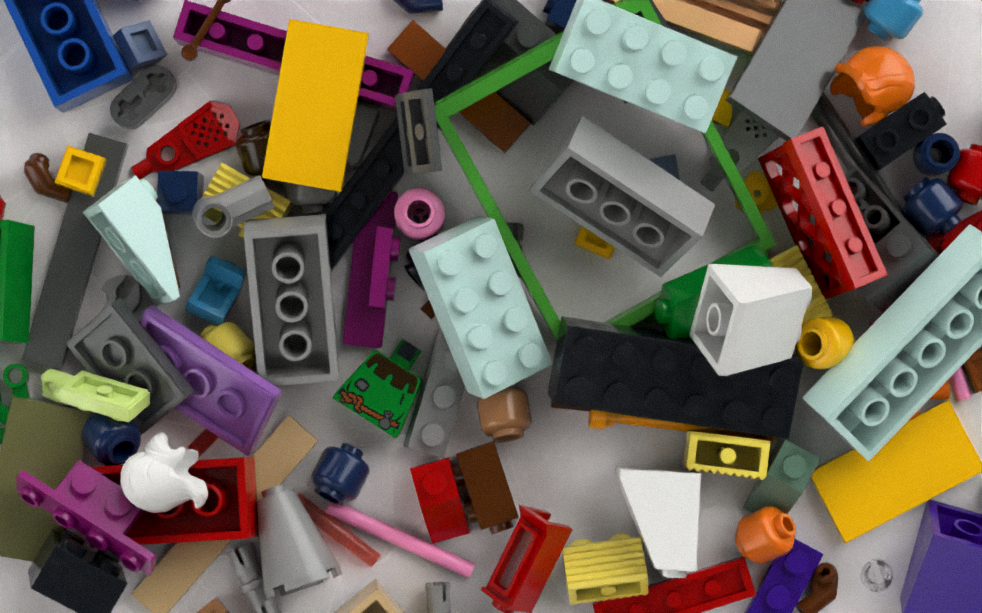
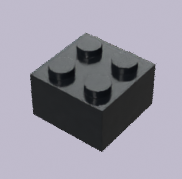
[28,529,128,613]

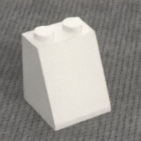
[689,264,812,376]
[615,467,702,578]

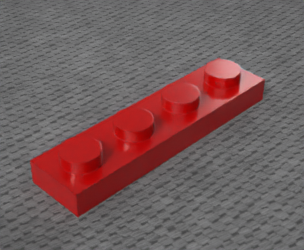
[592,556,756,613]

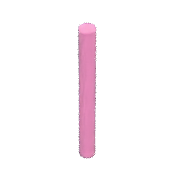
[325,502,475,578]

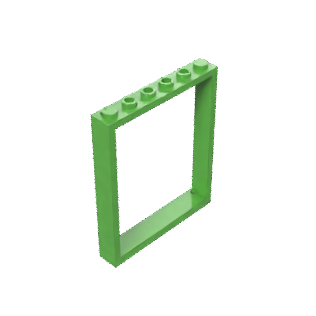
[434,0,777,343]

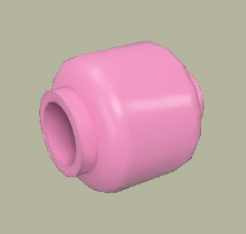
[394,188,446,241]

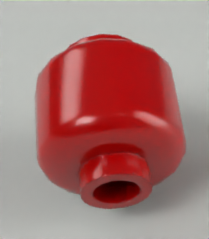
[947,144,982,206]

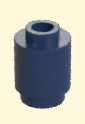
[913,133,960,176]

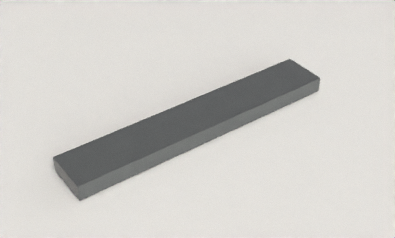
[22,133,129,371]

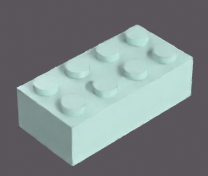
[549,0,737,133]
[408,216,553,399]

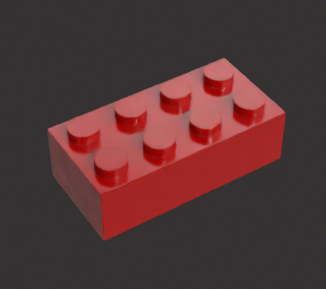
[90,456,259,548]

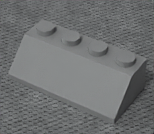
[529,116,715,277]

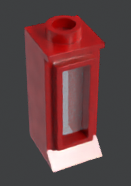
[481,505,573,613]

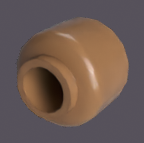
[477,385,532,443]

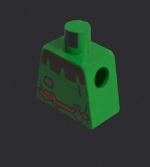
[332,339,423,438]

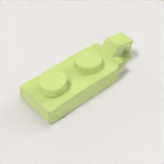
[41,368,150,423]

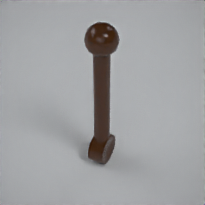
[181,0,231,61]

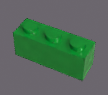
[0,220,35,344]

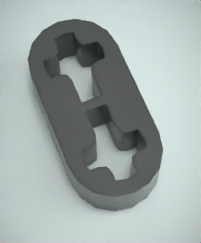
[110,65,177,129]

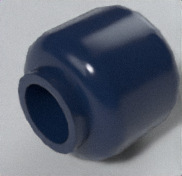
[903,177,963,236]
[82,413,141,466]
[311,443,370,505]

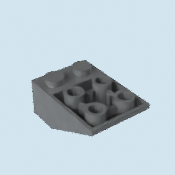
[809,164,939,312]

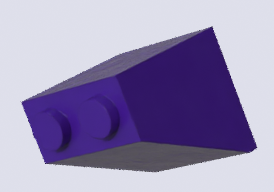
[900,499,982,613]

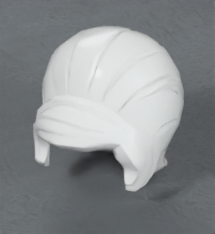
[120,432,208,513]

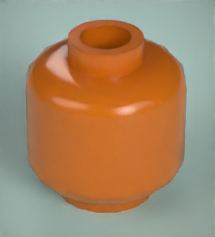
[735,506,796,564]

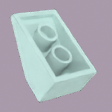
[83,175,180,305]

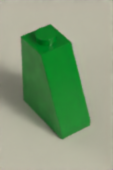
[654,245,773,339]

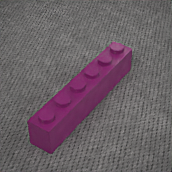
[173,0,415,112]

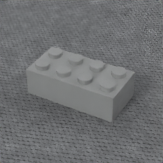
[243,214,339,386]

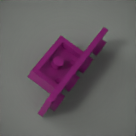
[343,191,401,348]
[16,460,156,576]

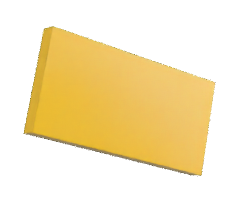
[262,19,369,192]
[810,400,982,543]

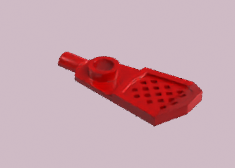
[131,101,241,180]

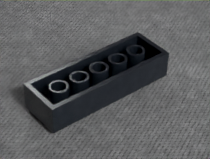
[547,316,804,439]

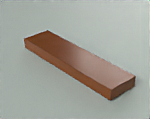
[387,20,531,154]

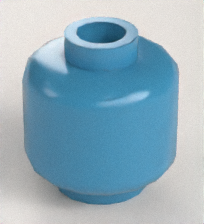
[864,0,923,41]

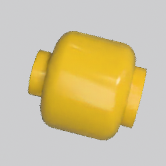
[795,317,855,370]

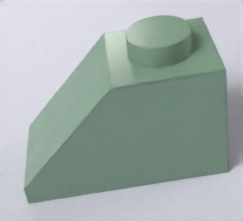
[743,438,821,514]

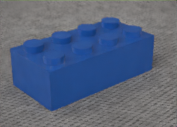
[4,0,134,113]

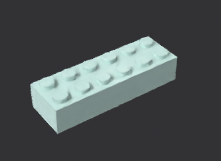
[802,224,982,462]

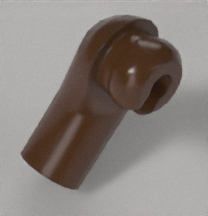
[24,153,72,203]
[796,562,838,613]

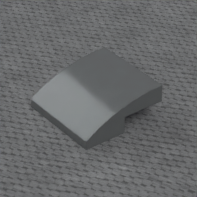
[395,88,442,175]

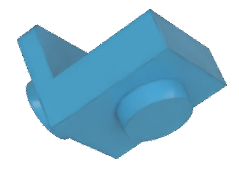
[185,256,246,326]

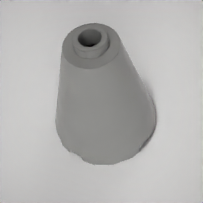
[256,484,342,600]

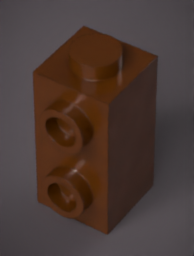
[451,441,519,534]

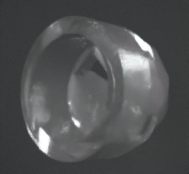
[861,559,893,592]

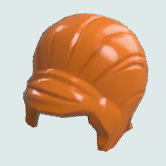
[830,46,915,127]

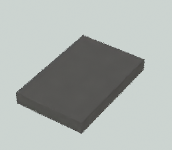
[66,298,195,435]

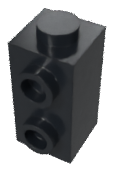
[855,92,947,171]

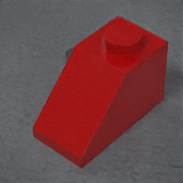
[410,457,470,544]

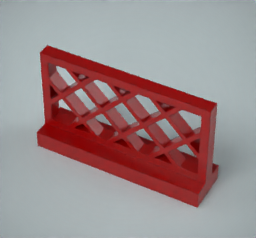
[758,126,888,300]

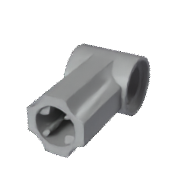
[192,175,275,238]

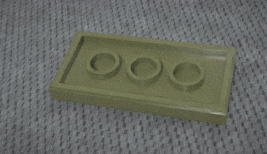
[0,396,92,562]

